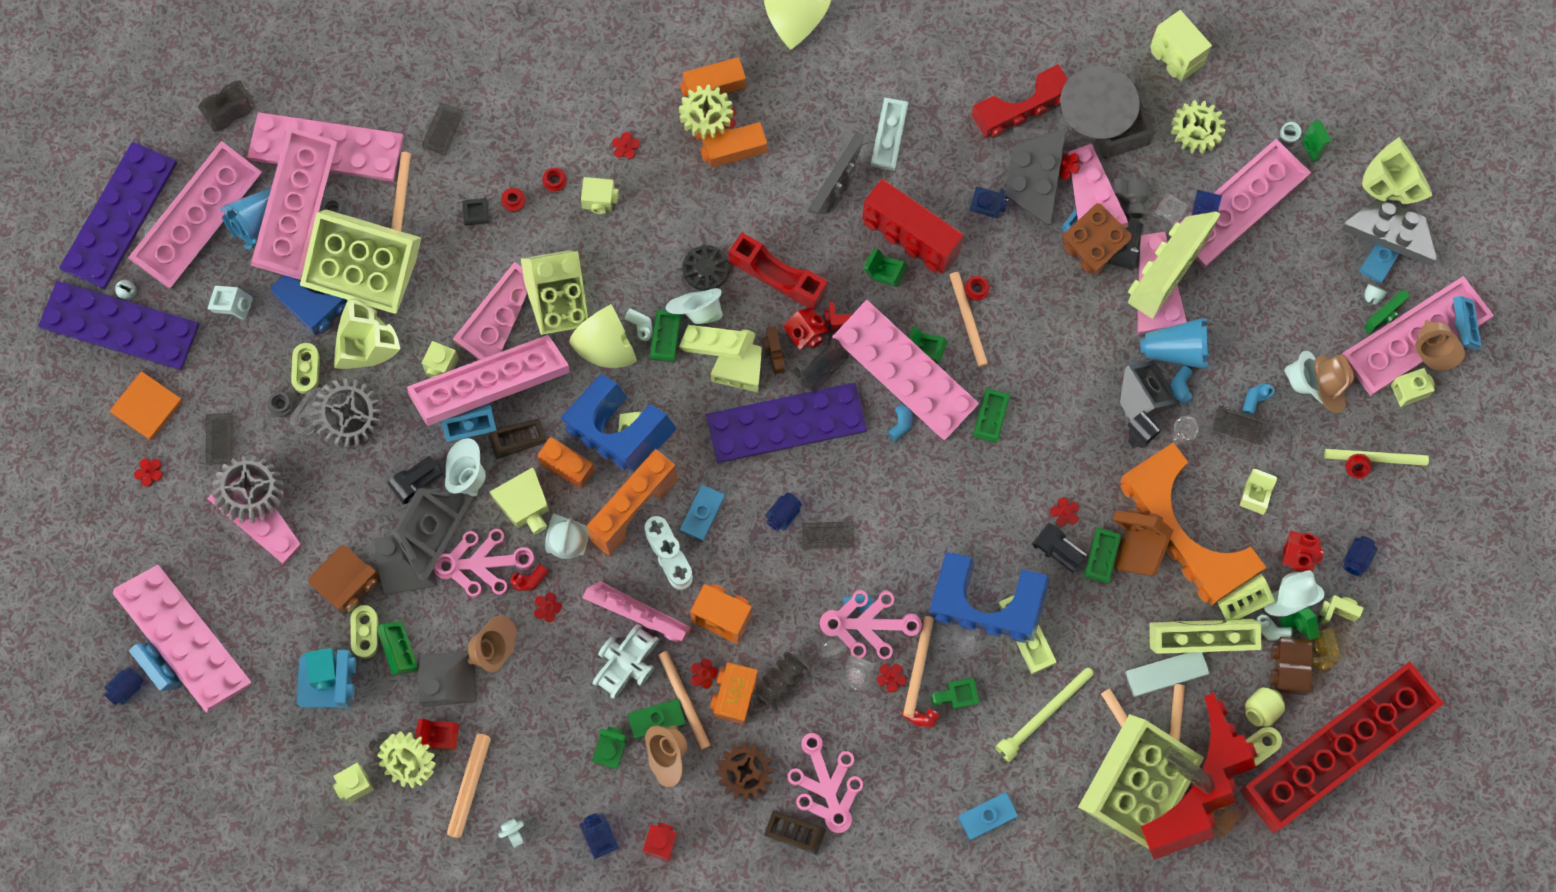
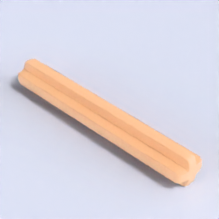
[447,734,491,838]

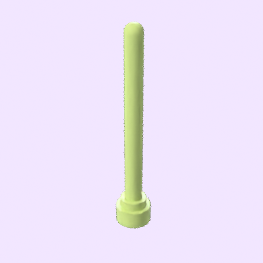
[995,668,1093,762]

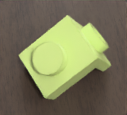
[1239,469,1277,515]
[1318,595,1363,625]

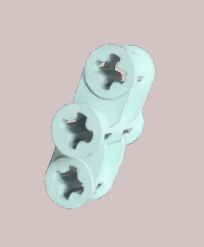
[645,516,693,590]
[593,623,660,699]

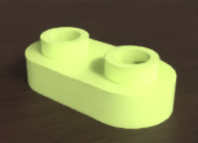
[291,343,320,394]
[350,605,379,659]
[1246,727,1282,766]

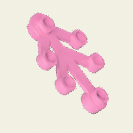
[433,529,535,598]
[820,590,922,659]
[788,733,863,833]

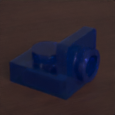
[969,186,1009,219]
[1191,190,1222,216]
[579,813,619,860]

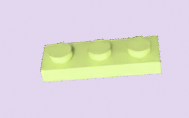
[679,325,752,359]
[998,596,1057,674]

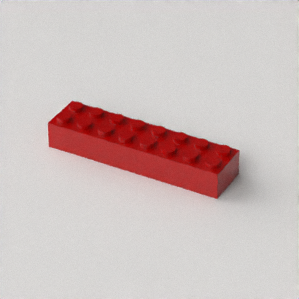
[1239,661,1444,833]

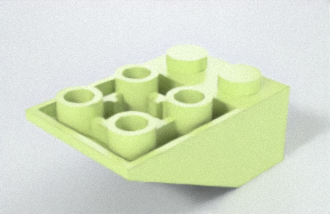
[521,250,588,335]

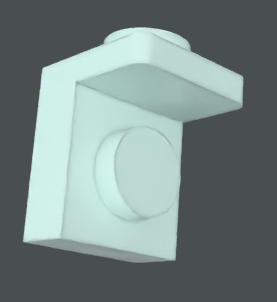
[207,286,253,320]

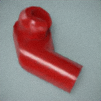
[510,564,549,591]
[901,709,940,728]

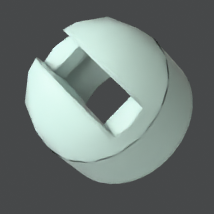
[1280,122,1301,143]
[115,279,137,300]
[1364,284,1387,304]

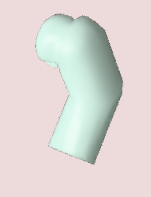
[625,308,653,341]
[1256,614,1293,641]

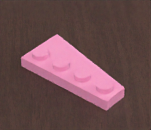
[1068,144,1128,228]
[1137,232,1186,335]
[453,262,528,360]
[207,475,302,565]
[582,581,692,642]

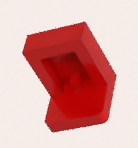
[824,301,853,332]
[415,718,460,751]

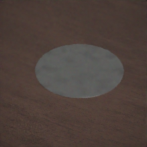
[1060,66,1140,139]

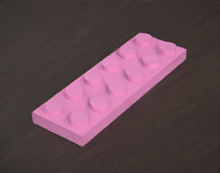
[247,112,404,182]
[250,127,337,280]
[1179,139,1311,269]
[128,141,262,289]
[1341,276,1494,396]
[832,300,979,441]
[407,335,570,426]
[113,565,252,713]

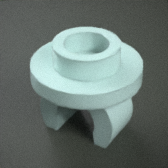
[498,819,524,848]

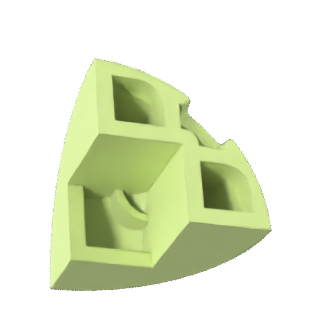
[764,0,831,50]
[1362,137,1432,204]
[334,299,400,369]
[569,304,637,368]

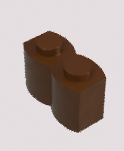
[1270,637,1312,695]

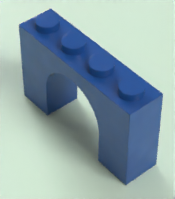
[270,275,348,336]
[561,373,677,473]
[929,552,1050,643]

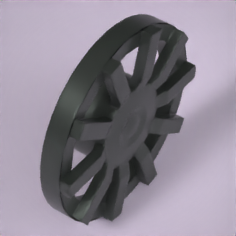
[683,245,729,291]

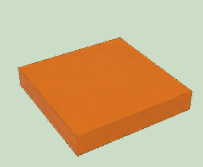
[109,371,183,441]

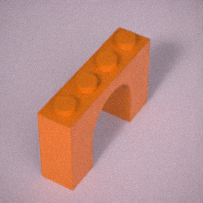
[680,57,767,168]
[586,449,677,557]

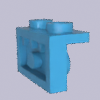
[129,642,183,691]

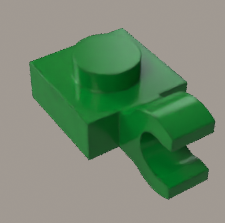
[930,678,979,710]

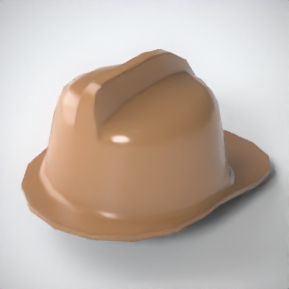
[1415,319,1465,371]
[1314,355,1354,413]
[467,615,517,672]
[645,725,687,787]

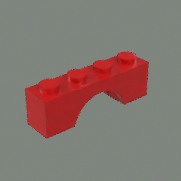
[971,64,1068,139]
[728,232,828,311]

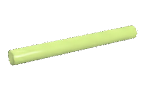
[1325,449,1429,466]

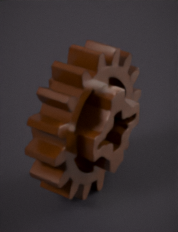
[716,742,774,802]

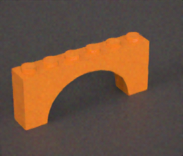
[1120,442,1266,606]

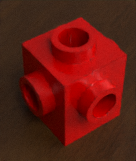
[783,307,829,350]
[1282,530,1324,573]

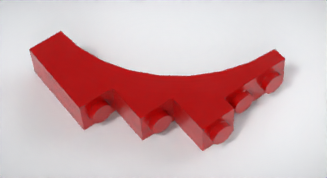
[1141,692,1258,860]

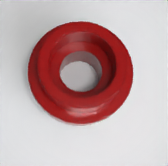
[542,168,567,192]
[501,188,526,212]
[964,276,990,301]
[1345,454,1372,479]

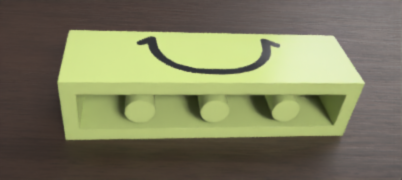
[1149,619,1261,654]

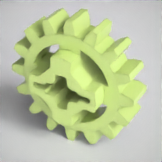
[679,85,733,139]
[1171,100,1226,154]
[378,731,436,788]

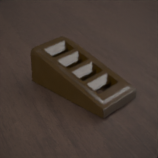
[488,418,547,460]
[764,810,826,855]

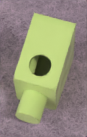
[711,330,762,393]
[490,467,549,534]

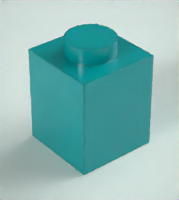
[305,648,337,691]

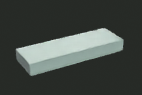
[871,97,908,171]
[1125,652,1210,697]

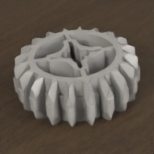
[310,378,381,448]
[212,455,284,524]

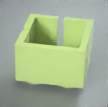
[1150,10,1212,82]

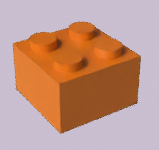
[690,584,752,644]

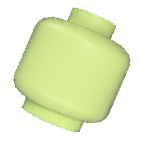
[1245,687,1285,727]

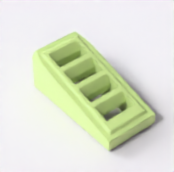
[1217,574,1275,620]

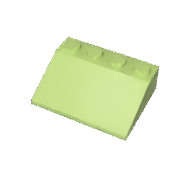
[300,210,421,314]
[1128,212,1221,319]
[1078,714,1204,849]

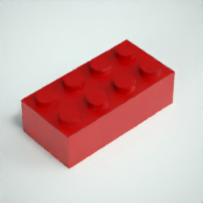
[862,179,964,274]

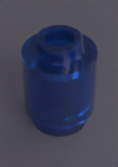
[765,492,802,531]
[1343,536,1378,577]
[104,666,144,706]

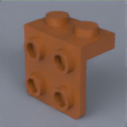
[1062,203,1131,276]
[1112,509,1173,577]
[308,545,380,616]

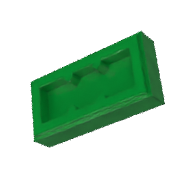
[1301,120,1331,162]
[1364,290,1410,335]
[650,310,682,363]
[972,388,1010,444]
[1083,527,1122,584]
[377,621,418,676]
[627,699,685,740]

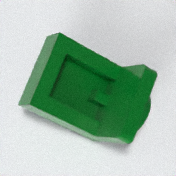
[864,248,908,287]
[907,326,948,364]

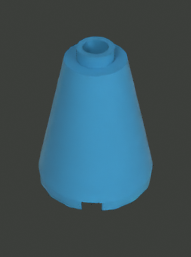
[220,188,271,250]
[1141,318,1209,369]

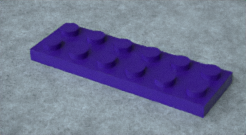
[59,142,177,290]
[38,281,200,371]
[706,383,867,464]

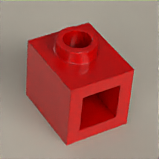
[643,822,678,861]

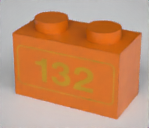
[710,662,758,725]

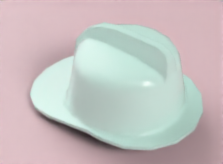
[666,288,723,324]
[1284,351,1323,404]
[445,438,486,497]
[545,514,589,559]
[1263,570,1324,616]

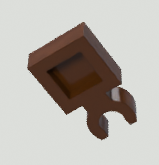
[762,326,785,374]

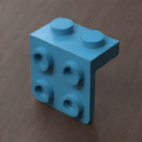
[297,650,356,708]

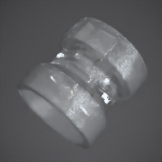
[1170,416,1199,447]

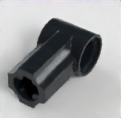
[1109,218,1144,270]
[1127,410,1162,449]
[388,455,443,505]
[1032,523,1087,573]

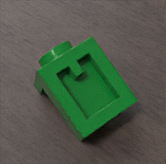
[1280,607,1320,641]
[592,726,627,770]

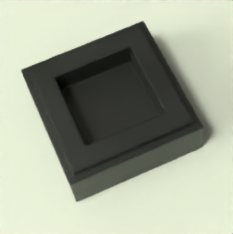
[462,198,490,226]

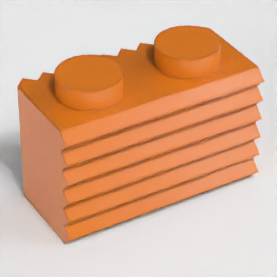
[538,437,595,490]

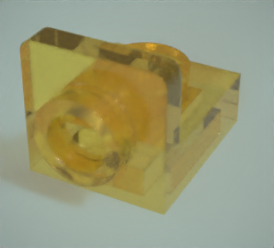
[1311,628,1341,671]

